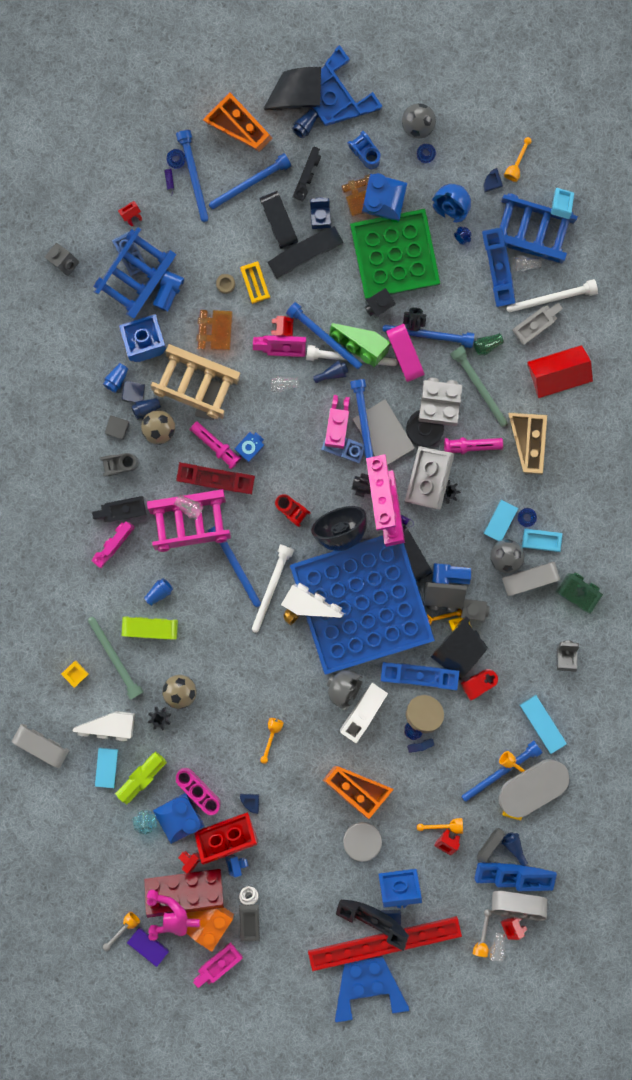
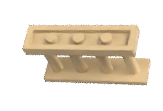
[151,344,240,419]

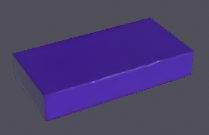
[127,927,169,967]

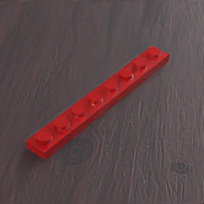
[308,916,462,971]

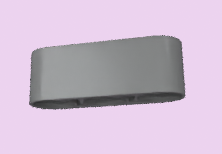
[502,561,560,596]
[12,724,70,768]
[491,891,547,921]

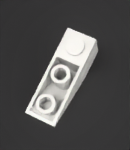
[281,583,345,618]
[340,683,388,743]
[73,711,135,741]

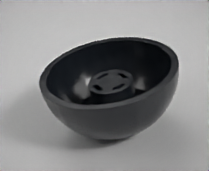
[311,506,367,551]

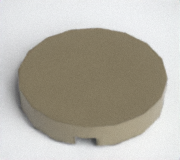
[405,695,444,734]

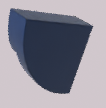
[484,168,503,193]
[407,738,435,753]
[240,794,259,814]

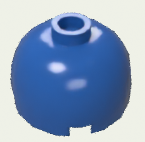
[432,184,471,223]

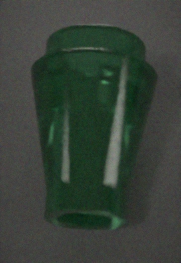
[474,333,504,356]

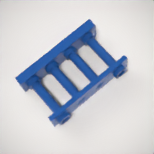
[500,193,578,264]
[93,227,177,319]

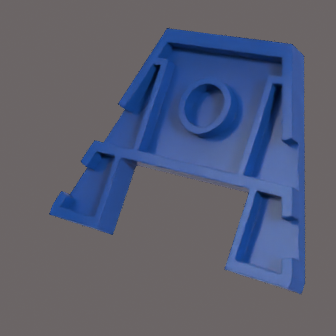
[312,45,383,126]
[335,955,409,1022]

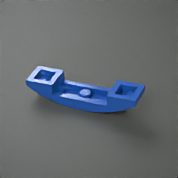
[482,227,516,307]
[381,662,459,690]

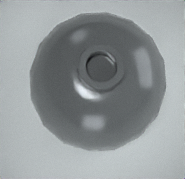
[327,670,363,710]

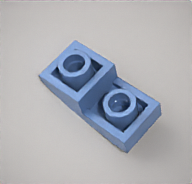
[112,231,146,276]
[321,438,365,463]

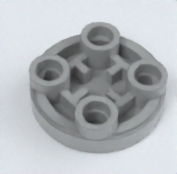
[343,822,382,862]

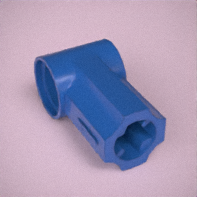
[153,270,184,312]
[432,563,471,584]

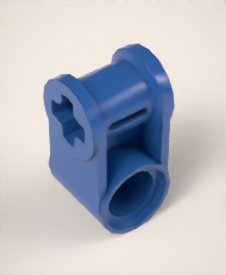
[347,131,380,169]

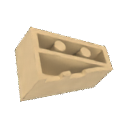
[508,413,547,475]

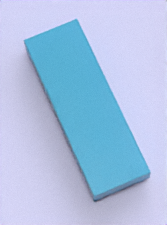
[520,695,567,754]

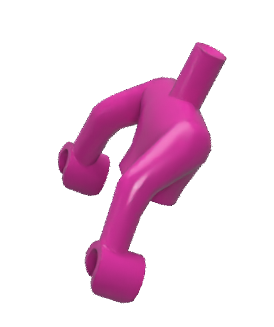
[147,890,200,941]

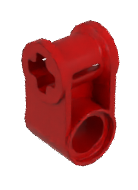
[275,494,311,527]
[460,669,498,701]

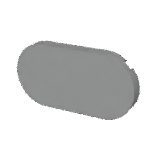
[499,759,569,817]

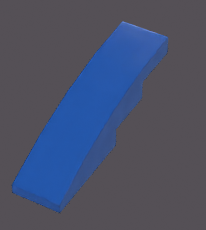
[474,863,557,891]

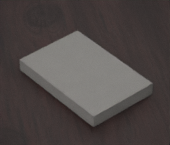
[352,399,415,465]
[405,447,455,510]

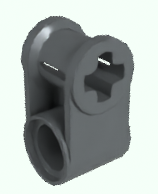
[100,453,139,477]

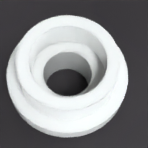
[239,886,259,905]

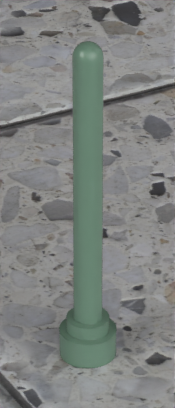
[450,345,508,427]
[88,617,143,700]

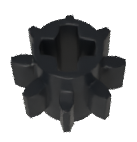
[403,307,427,331]
[351,473,371,497]
[443,480,461,504]
[148,706,171,730]

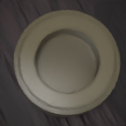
[216,274,235,294]

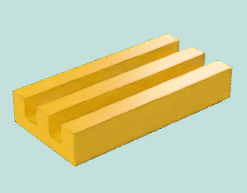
[240,261,270,304]

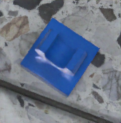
[225,854,248,877]

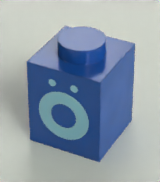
[234,432,264,462]

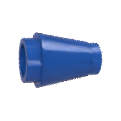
[103,363,129,393]
[144,578,173,606]

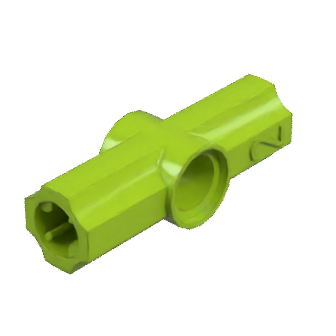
[115,751,167,805]

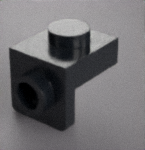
[365,288,396,319]

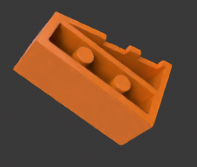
[203,93,273,152]
[322,766,394,819]

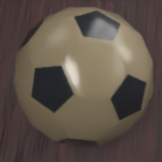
[141,410,175,445]
[162,675,197,709]

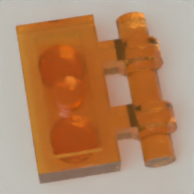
[342,174,370,217]
[196,310,233,351]

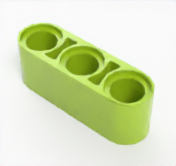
[121,616,178,639]

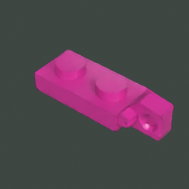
[253,335,306,357]
[91,521,135,568]
[193,942,243,988]

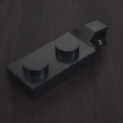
[292,146,321,202]
[92,496,147,522]

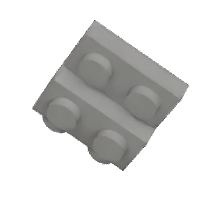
[419,378,462,426]

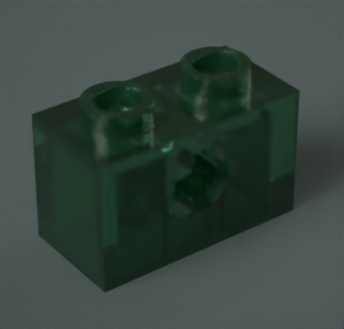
[556,572,603,614]

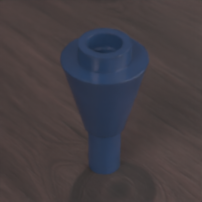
[313,359,349,383]
[502,832,528,866]

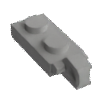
[512,302,563,345]

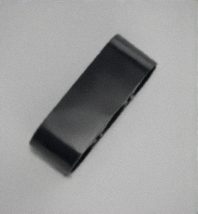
[259,191,298,249]
[403,525,433,582]

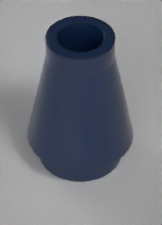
[292,109,319,138]
[131,397,161,420]

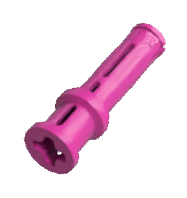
[189,421,242,469]
[444,437,503,455]

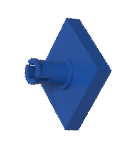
[379,869,422,909]

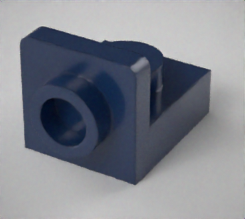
[310,197,331,229]

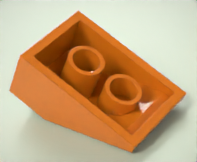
[186,908,234,952]

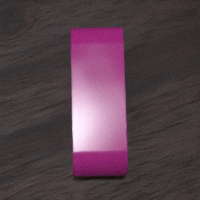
[386,324,425,382]
[175,767,221,815]

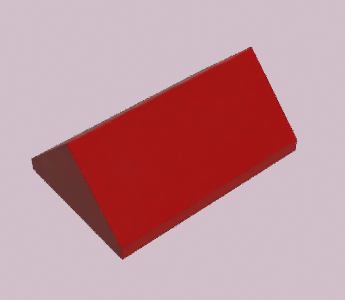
[527,345,593,398]
[194,812,258,865]

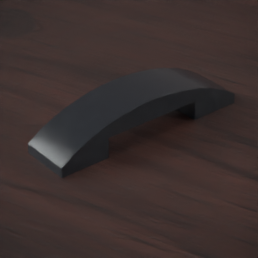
[268,226,344,279]
[336,899,409,951]

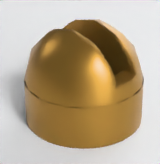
[283,609,300,625]

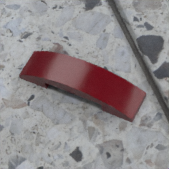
[176,462,255,495]

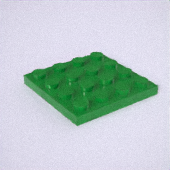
[350,209,440,300]

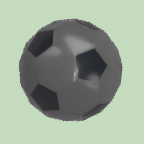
[402,103,436,139]
[490,539,524,573]

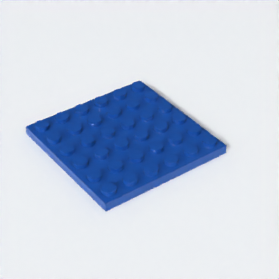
[290,535,435,675]

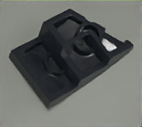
[264,67,321,110]
[430,616,488,680]

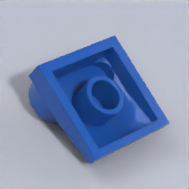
[362,173,407,221]
[119,314,166,362]
[153,793,205,844]

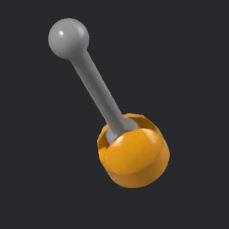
[473,909,492,957]
[103,912,140,951]

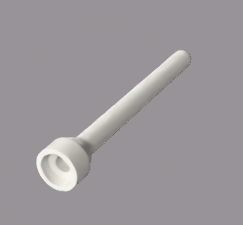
[506,279,598,312]
[306,345,398,366]
[252,544,294,633]

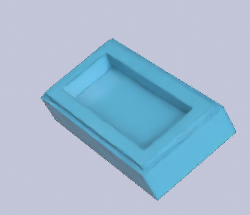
[551,188,574,219]
[483,500,518,542]
[522,529,563,552]
[95,747,118,788]

